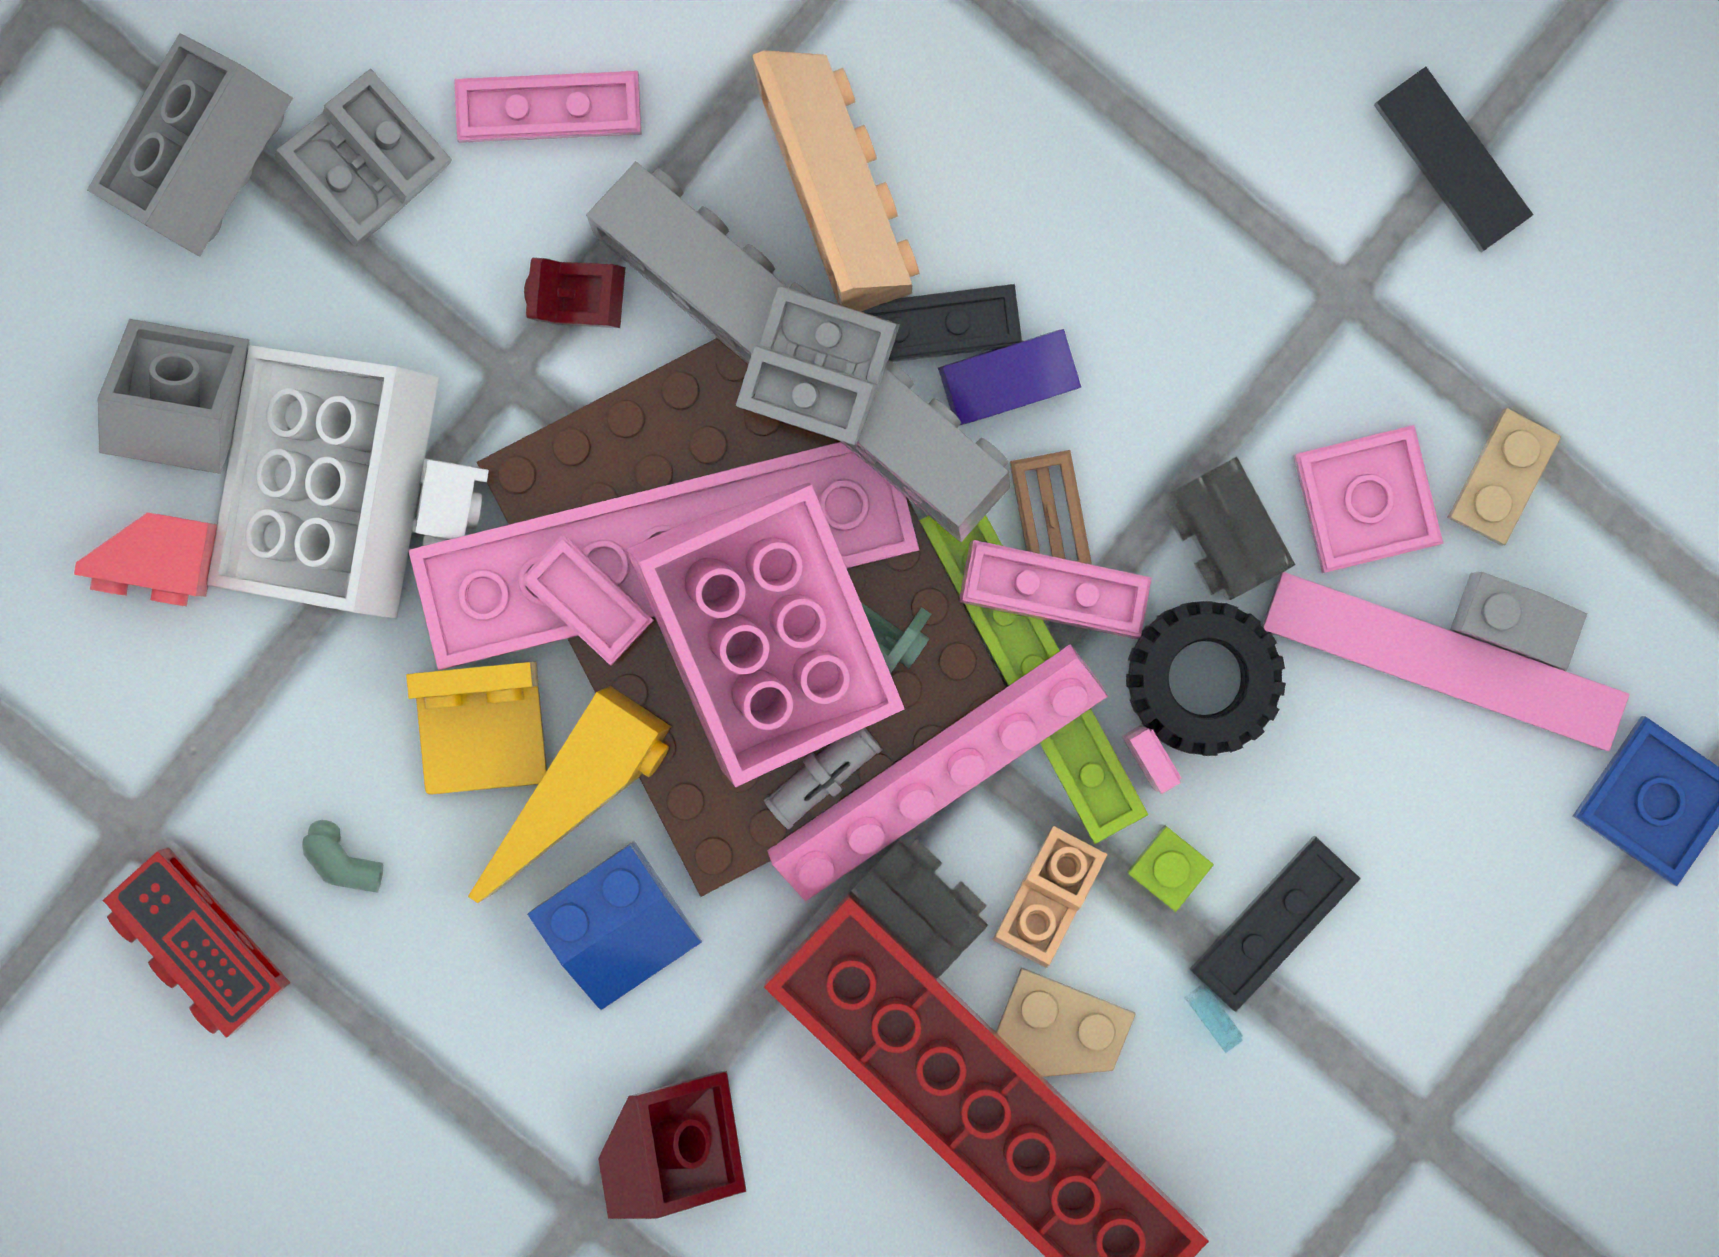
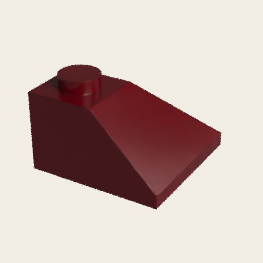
[598,1071,746,1219]

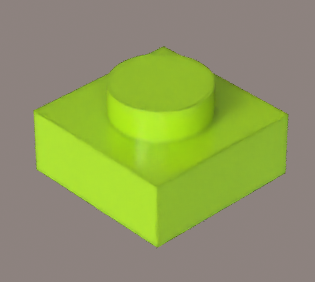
[1127,825,1214,912]

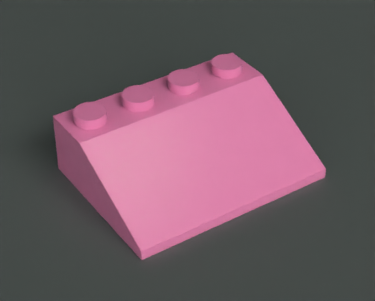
[626,483,905,787]

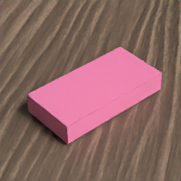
[520,535,654,665]
[1122,726,1181,794]

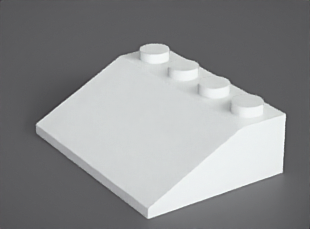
[207,345,439,619]

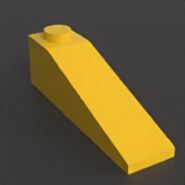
[468,686,672,903]

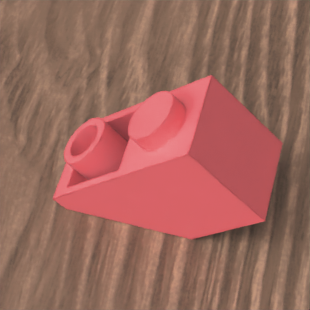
[74,512,217,606]

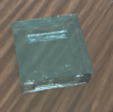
[1184,985,1243,1053]

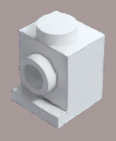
[412,458,489,546]

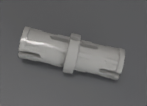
[763,728,883,829]

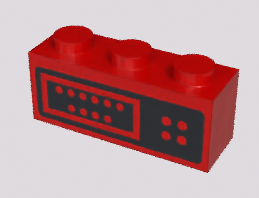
[102,847,291,1038]

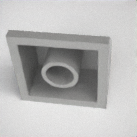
[97,319,249,474]

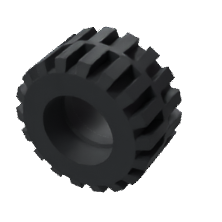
[1126,601,1286,756]

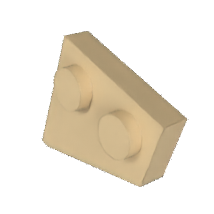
[996,967,1136,1077]

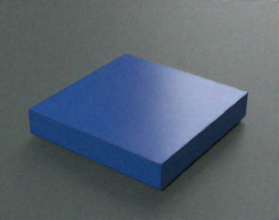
[1573,716,1719,886]

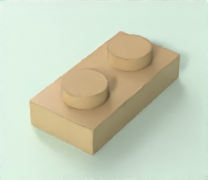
[1447,408,1561,546]

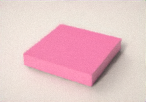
[1293,425,1443,573]

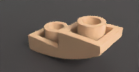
[992,826,1108,968]

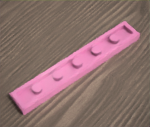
[1262,572,1630,752]

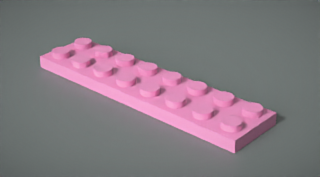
[408,442,919,670]

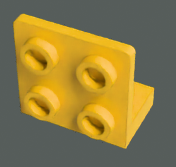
[406,661,547,795]

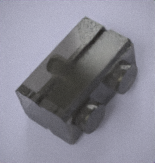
[1165,457,1296,601]
[848,838,988,978]

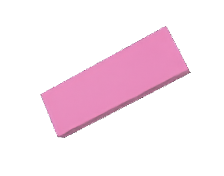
[454,71,642,143]
[959,540,1152,639]

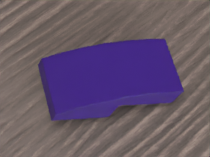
[938,329,1081,426]

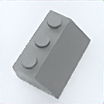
[87,33,293,257]

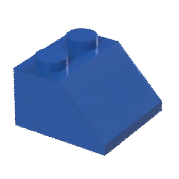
[527,841,702,1011]

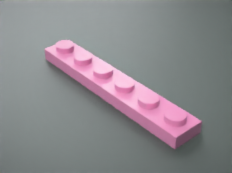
[767,644,1108,901]

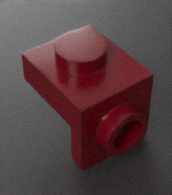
[524,258,626,328]

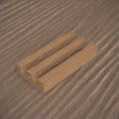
[1010,450,1092,565]

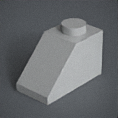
[1450,572,1587,671]

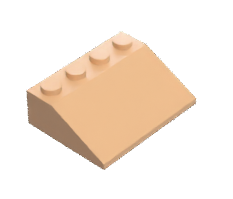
[752,50,920,311]

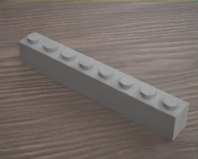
[586,161,1010,542]

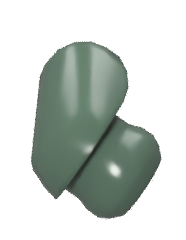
[302,820,383,893]

